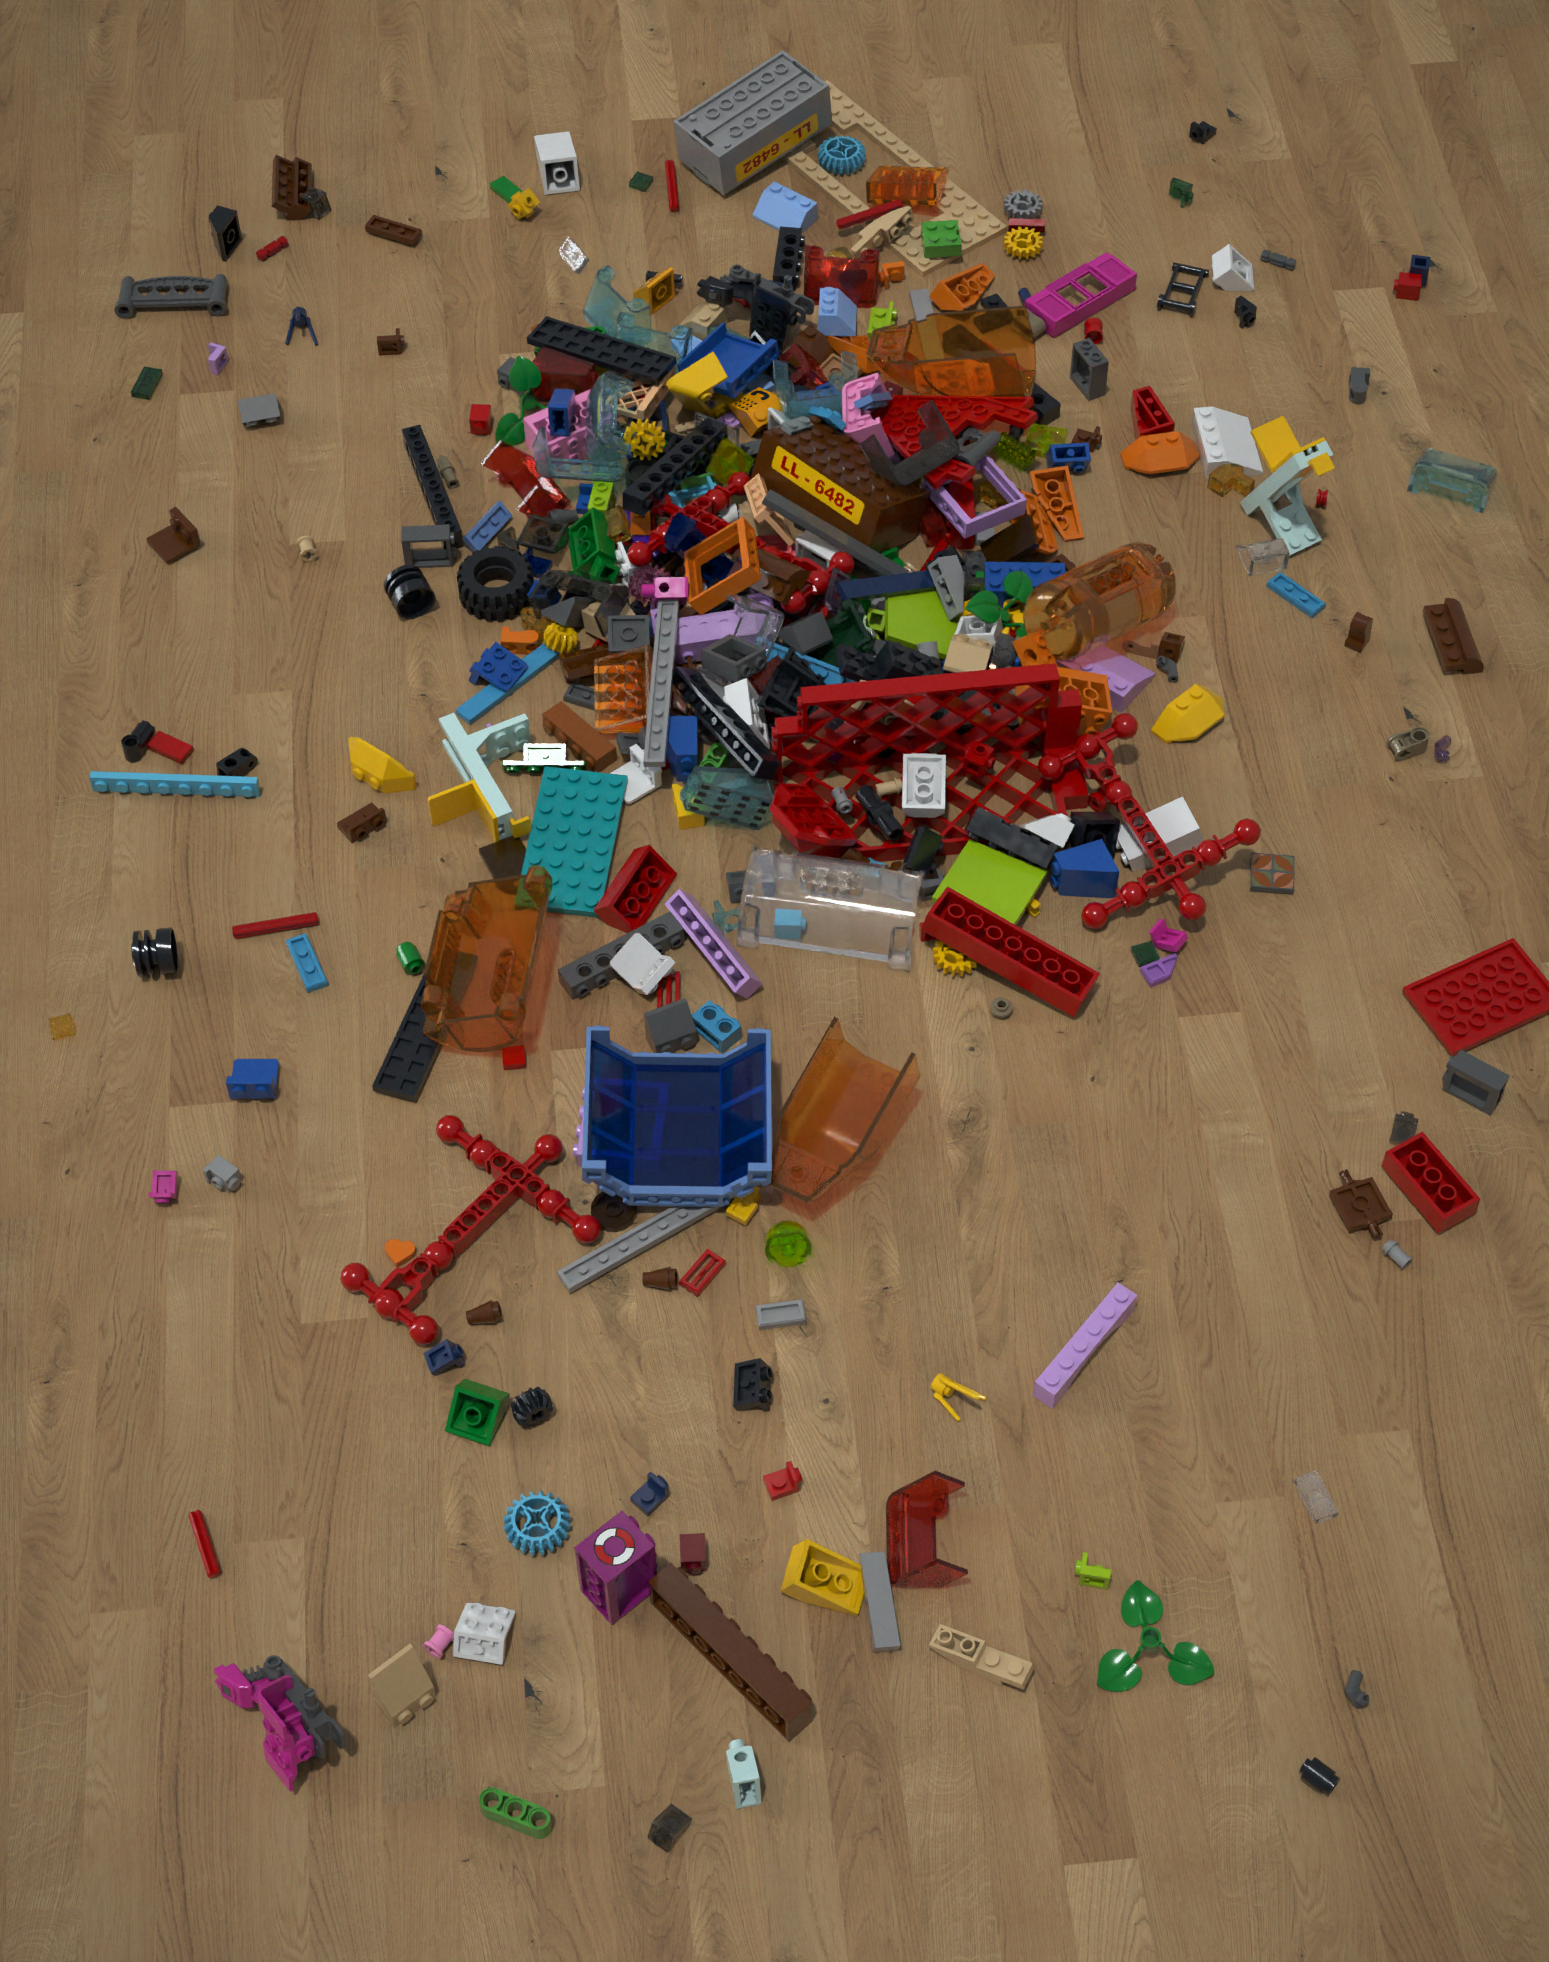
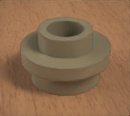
[990,998,1013,1019]

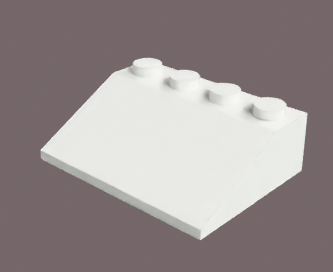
[1191,406,1263,479]

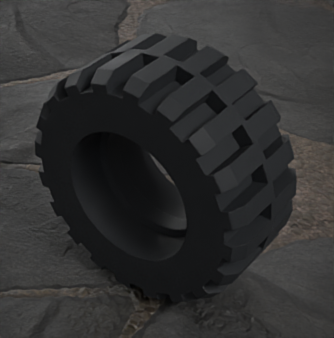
[457,546,534,622]

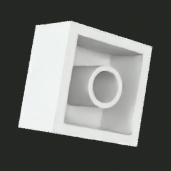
[955,614,1003,658]

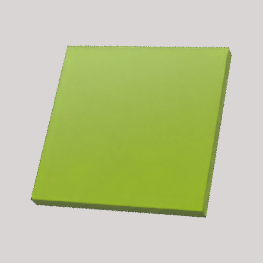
[885,590,960,659]
[931,839,1047,925]

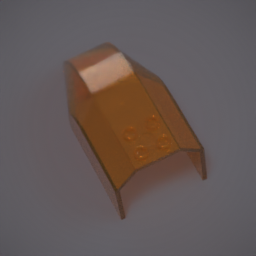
[866,305,1036,397]
[768,1016,921,1204]

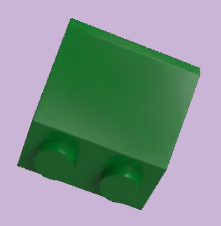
[445,1379,510,1446]

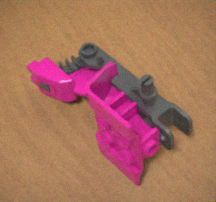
[214,1655,345,1792]

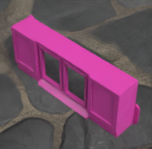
[1024,252,1137,338]

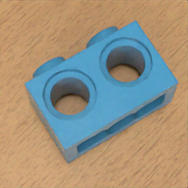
[692,1000,741,1054]

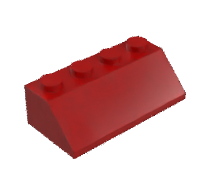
[593,844,677,933]

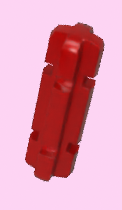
[256,236,288,261]

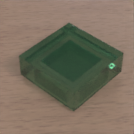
[629,171,653,192]
[1131,941,1160,967]

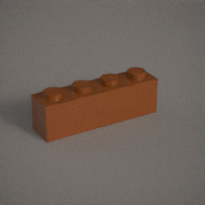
[542,701,617,772]

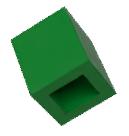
[589,555,621,586]

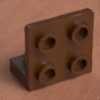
[147,507,201,563]

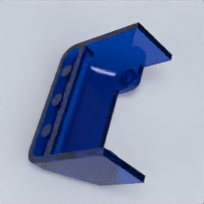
[663,512,734,587]

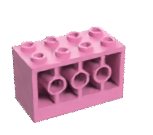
[523,389,616,474]

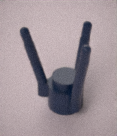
[285,307,318,346]

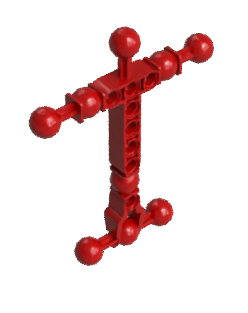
[627,471,855,614]
[1037,713,1261,930]
[340,1115,602,1345]

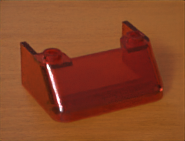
[481,440,571,521]
[886,1471,968,1587]

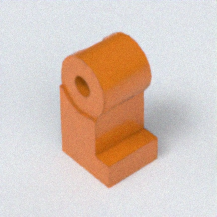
[500,627,539,654]

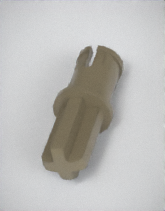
[437,455,459,489]

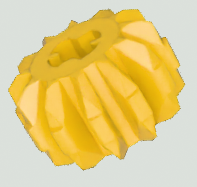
[543,623,578,654]

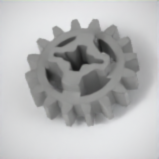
[1003,189,1043,219]

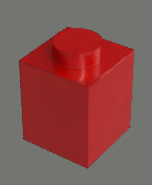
[1393,272,1422,301]
[469,404,492,435]

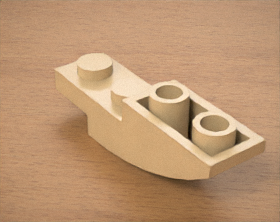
[851,206,914,264]
[929,1624,1034,1689]

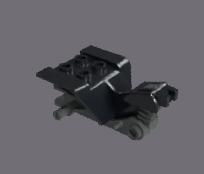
[697,264,814,352]

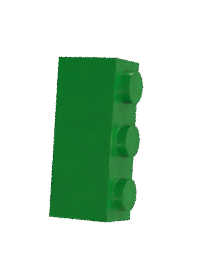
[567,507,617,573]

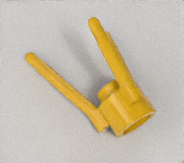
[930,1373,987,1422]

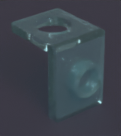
[712,900,747,934]

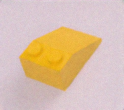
[780,1539,864,1616]

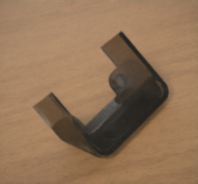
[859,400,960,487]
[528,570,630,637]

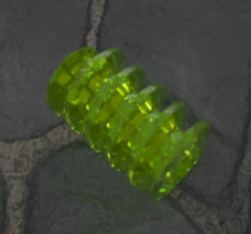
[993,432,1037,470]

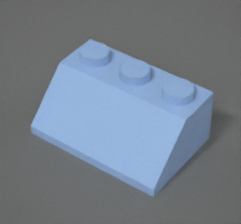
[753,181,818,233]
[818,287,857,336]

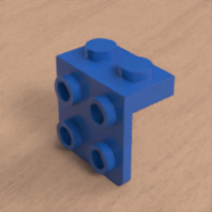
[469,642,528,692]
[226,1059,279,1099]

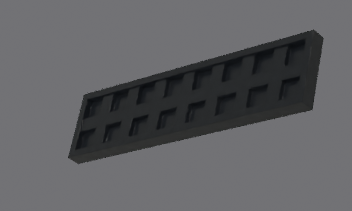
[527,316,677,385]
[372,946,478,1102]

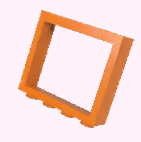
[683,516,761,615]

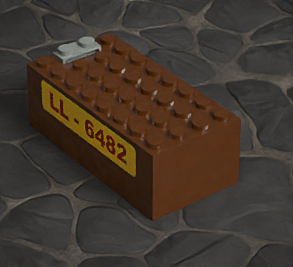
[750,416,930,553]

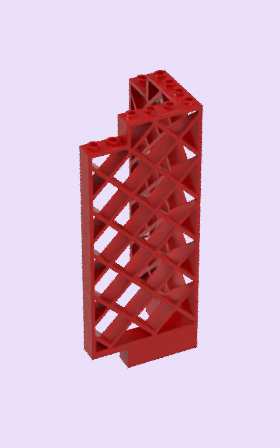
[771,663,1088,868]

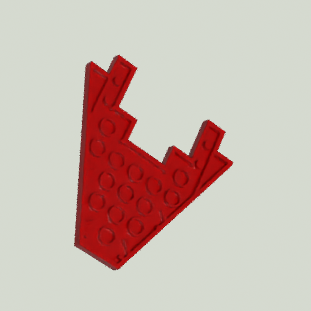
[871,395,1038,489]

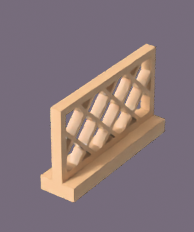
[603,365,676,421]
[744,473,794,546]

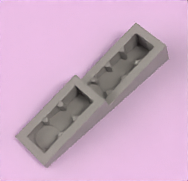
[859,1551,901,1652]

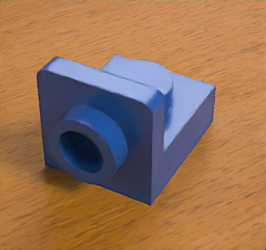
[576,483,593,514]

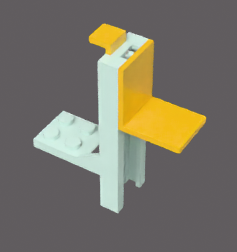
[1240,416,1335,557]
[428,713,532,842]

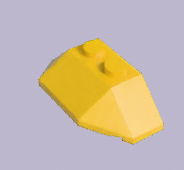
[1151,684,1225,744]
[348,736,417,794]

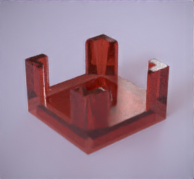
[779,343,828,391]

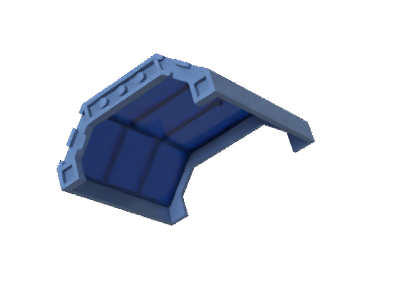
[582,1025,772,1207]

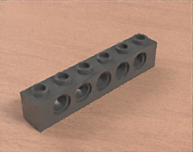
[558,912,685,1000]

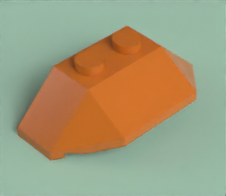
[1120,431,1200,474]
[1011,489,1058,555]

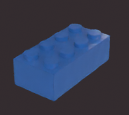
[984,562,1066,609]

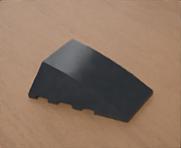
[757,646,844,731]

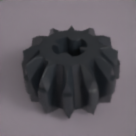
[511,1387,553,1427]

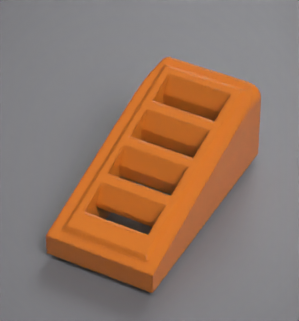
[630,511,651,535]

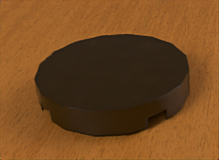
[591,1191,637,1232]

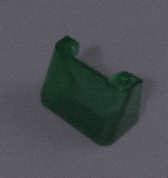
[782,598,875,668]

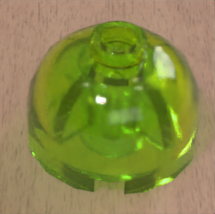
[765,1220,811,1267]

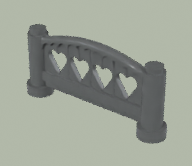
[114,274,228,318]
[895,426,1001,468]

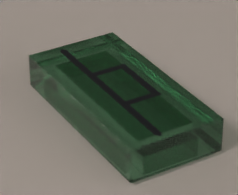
[131,366,163,400]

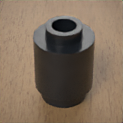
[1299,1757,1340,1796]

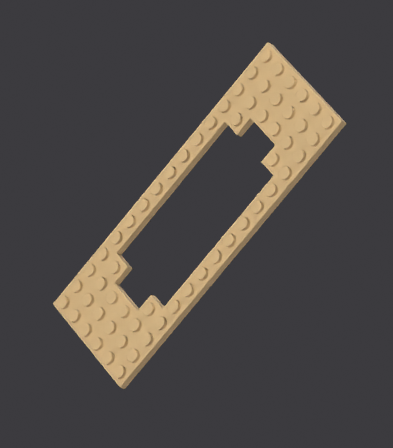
[781,80,1007,277]

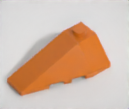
[929,262,995,311]
[825,335,896,375]
[1029,466,1084,542]

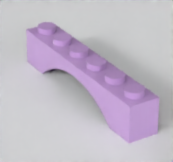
[1033,1283,1138,1409]

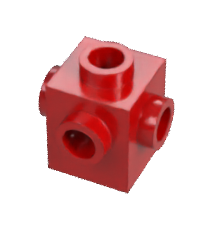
[963,741,996,779]

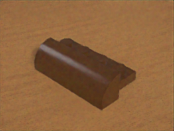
[272,155,312,221]
[727,547,811,605]
[1423,598,1484,675]
[558,643,648,683]

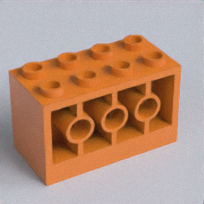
[1015,662,1113,736]

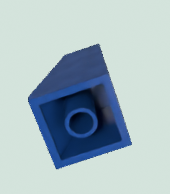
[666,716,698,782]
[1050,839,1119,898]

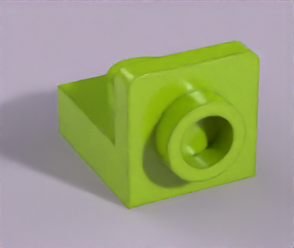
[1075,1552,1111,1590]

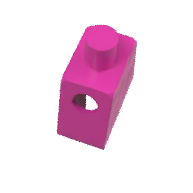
[641,577,688,605]

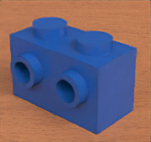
[1046,442,1091,473]

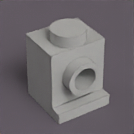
[203,1155,242,1193]

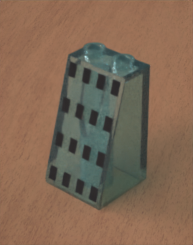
[680,766,773,830]

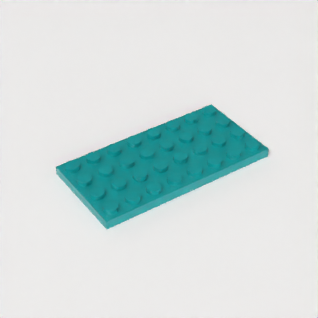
[515,766,628,918]

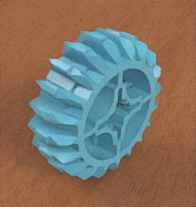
[818,135,866,176]
[504,1490,571,1557]

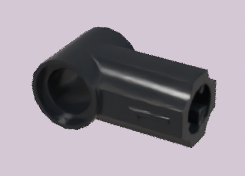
[121,720,156,762]

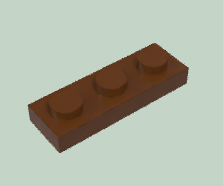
[365,215,422,246]

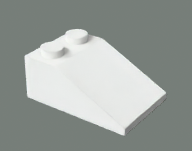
[723,678,770,749]

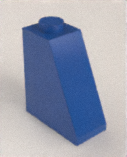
[548,389,576,437]

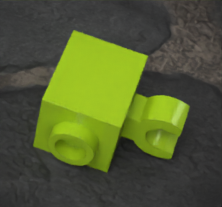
[865,608,885,640]

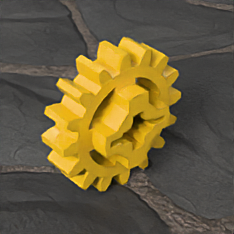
[1003,227,1043,259]
[623,419,666,460]
[932,941,977,977]

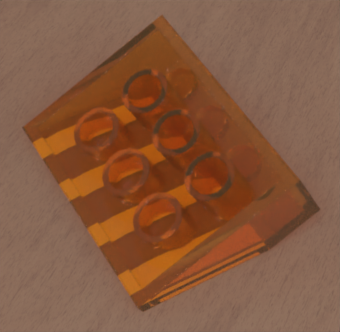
[866,166,949,207]
[594,644,654,734]

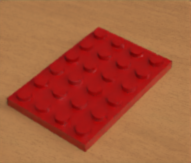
[1402,938,1549,1056]

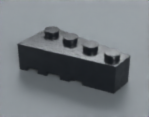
[964,807,1058,869]

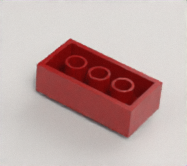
[1382,1131,1480,1234]

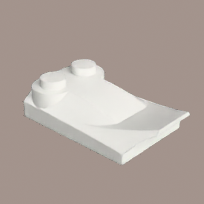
[902,753,946,818]

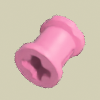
[423,1624,454,1659]

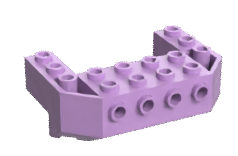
[649,588,777,664]

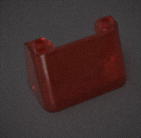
[803,245,880,308]

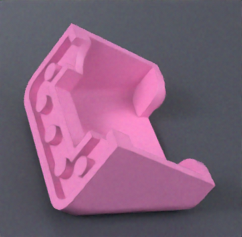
[842,373,896,461]

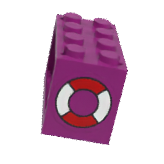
[574,1511,658,1626]

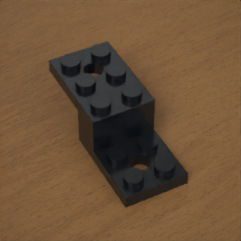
[836,640,943,682]

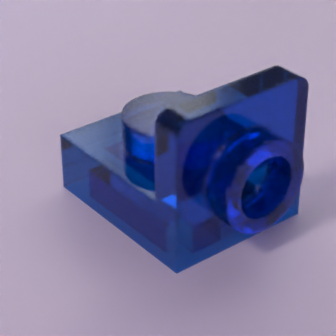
[522,548,552,580]

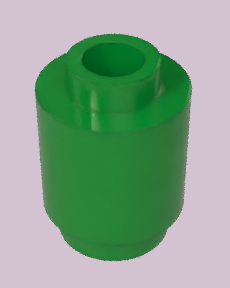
[396,942,425,974]

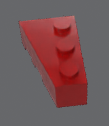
[1131,386,1175,440]

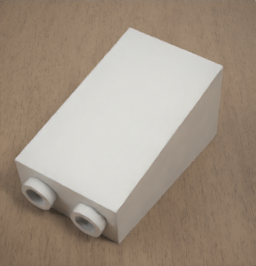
[534,132,580,195]
[1116,796,1203,872]

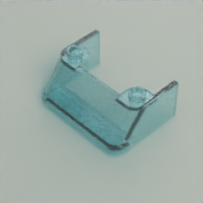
[773,351,857,420]
[532,427,623,482]

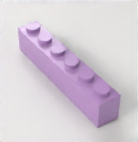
[665,889,763,999]

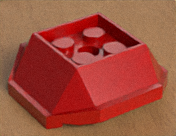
[769,783,857,853]

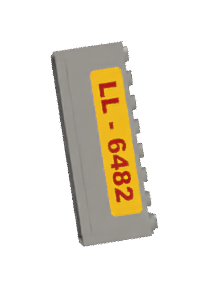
[673,50,832,195]

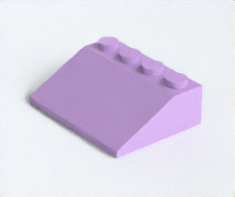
[1055,637,1156,713]

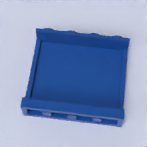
[677,322,780,399]

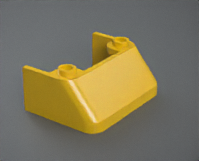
[666,351,744,418]

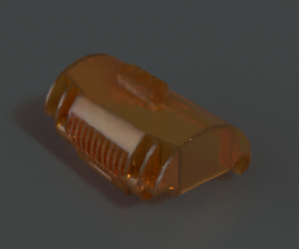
[421,865,553,1052]

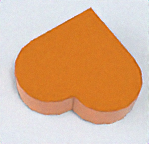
[385,1239,416,1268]

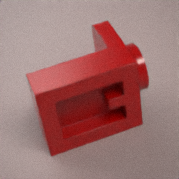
[763,1461,802,1501]

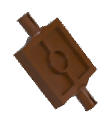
[1329,1169,1393,1239]

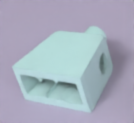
[726,1739,762,1809]

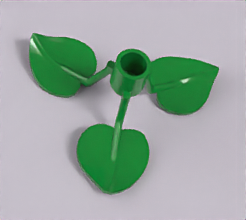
[495,356,548,445]
[965,570,1046,638]
[1097,1580,1214,1692]

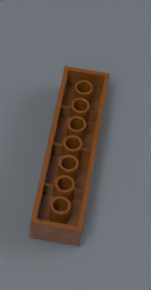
[648,1562,812,1742]

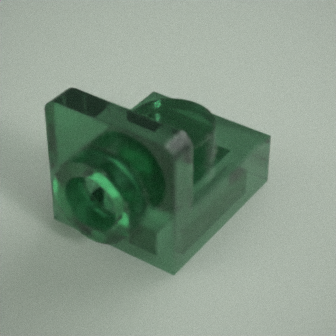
[1169,177,1194,208]

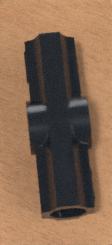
[855,784,904,842]

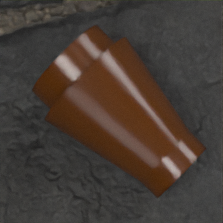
[642,1267,678,1290]
[466,1300,502,1325]

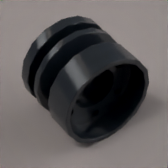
[383,565,436,619]
[131,927,178,977]

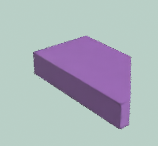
[1140,953,1177,988]

